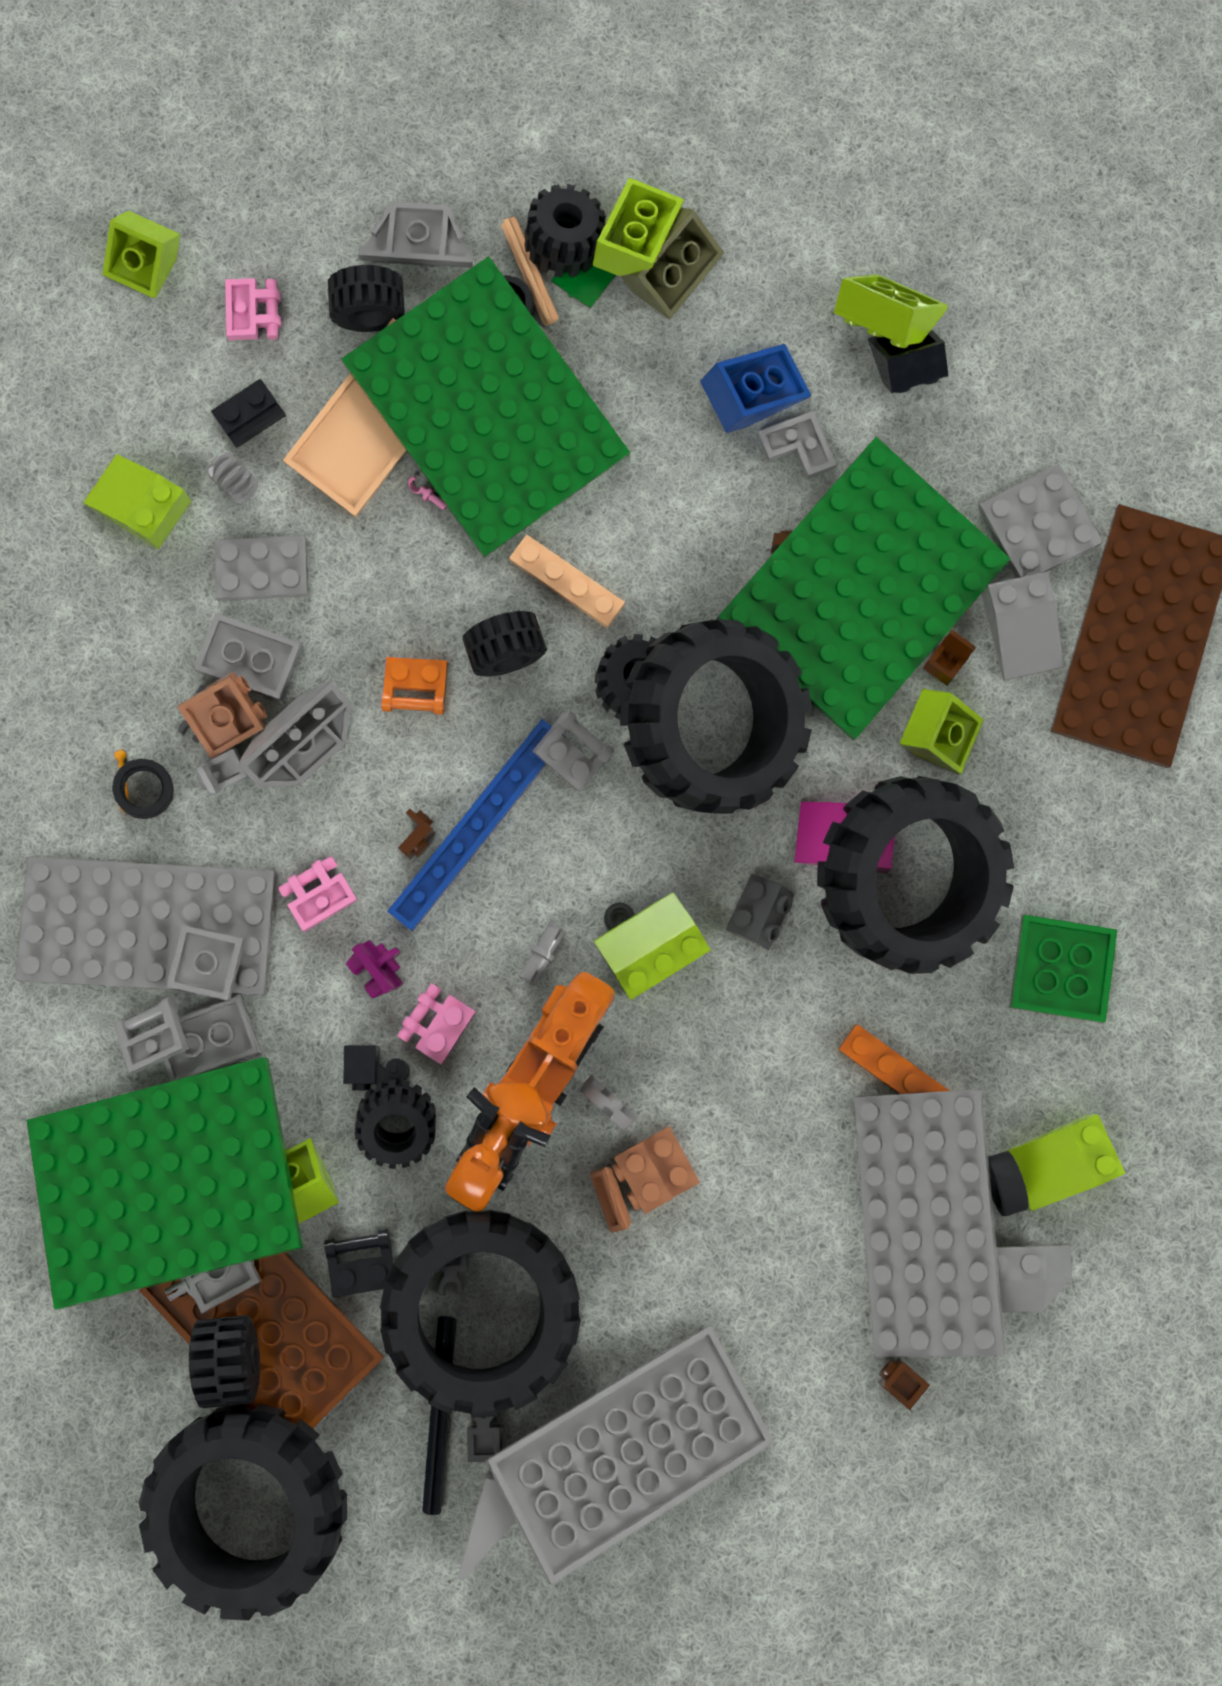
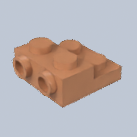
[177,671,268,759]
[612,1126,700,1214]

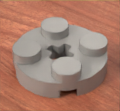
[579,1075,638,1132]

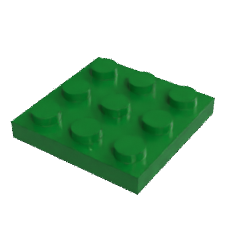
[1009,915,1117,1023]

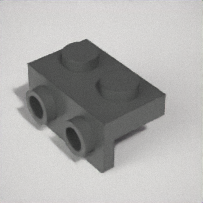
[726,874,794,950]

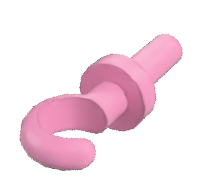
[408,476,447,510]

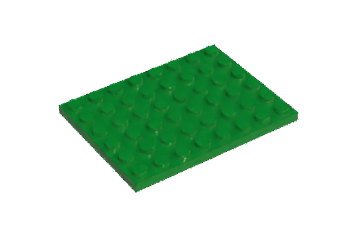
[341,256,631,558]
[716,436,1010,740]
[26,1057,303,1310]

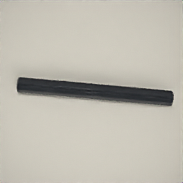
[422,1316,457,1515]

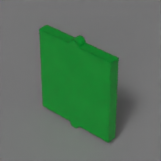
[551,263,616,309]

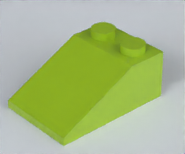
[83,454,192,550]
[1007,1114,1126,1211]

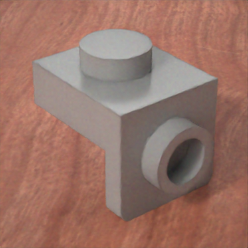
[197,747,248,796]

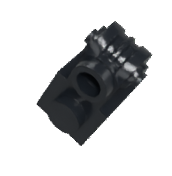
[343,1045,410,1091]

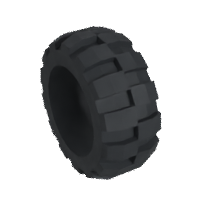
[620,619,813,814]
[817,776,1014,974]
[380,1209,581,1418]
[139,1404,347,1621]

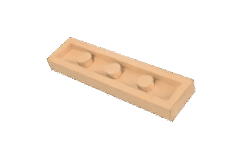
[509,534,625,629]

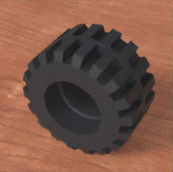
[328,265,405,332]
[462,611,547,677]
[354,1079,436,1169]

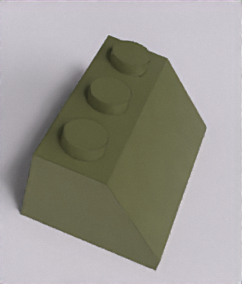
[620,208,724,319]

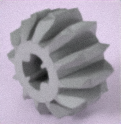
[206,452,258,504]

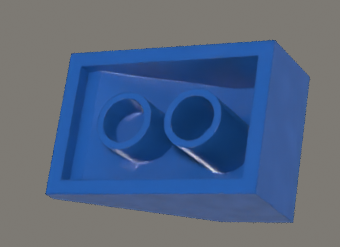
[700,344,812,434]

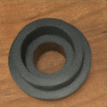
[604,903,635,930]

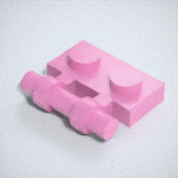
[225,278,281,341]
[278,856,358,932]
[397,983,476,1065]

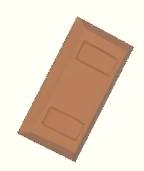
[590,1167,632,1233]

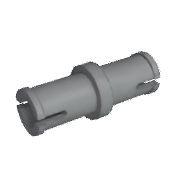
[519,922,566,986]

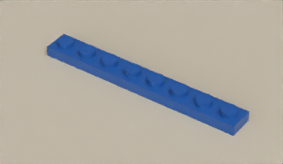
[387,719,566,932]

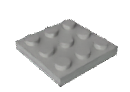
[978,464,1103,578]

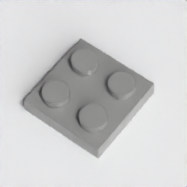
[166,925,245,1001]

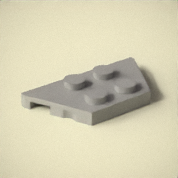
[358,201,473,268]

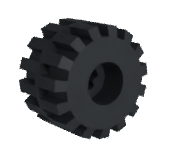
[524,184,606,277]
[594,634,657,720]
[189,1315,260,1408]

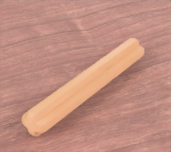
[501,217,559,326]

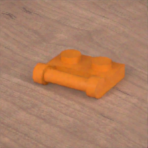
[381,657,448,715]

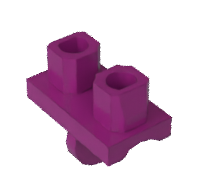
[346,940,404,998]

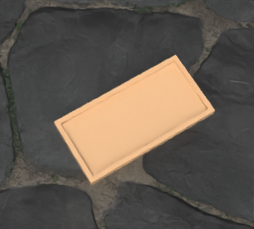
[283,318,407,518]

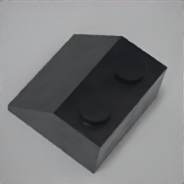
[868,330,949,393]

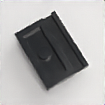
[211,378,286,448]

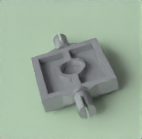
[165,1261,262,1313]

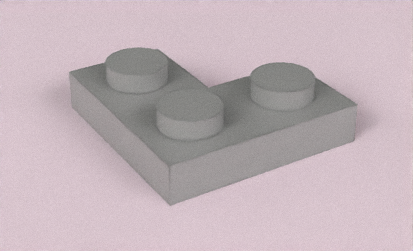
[757,411,836,479]

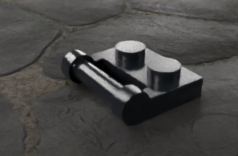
[324,1229,394,1298]

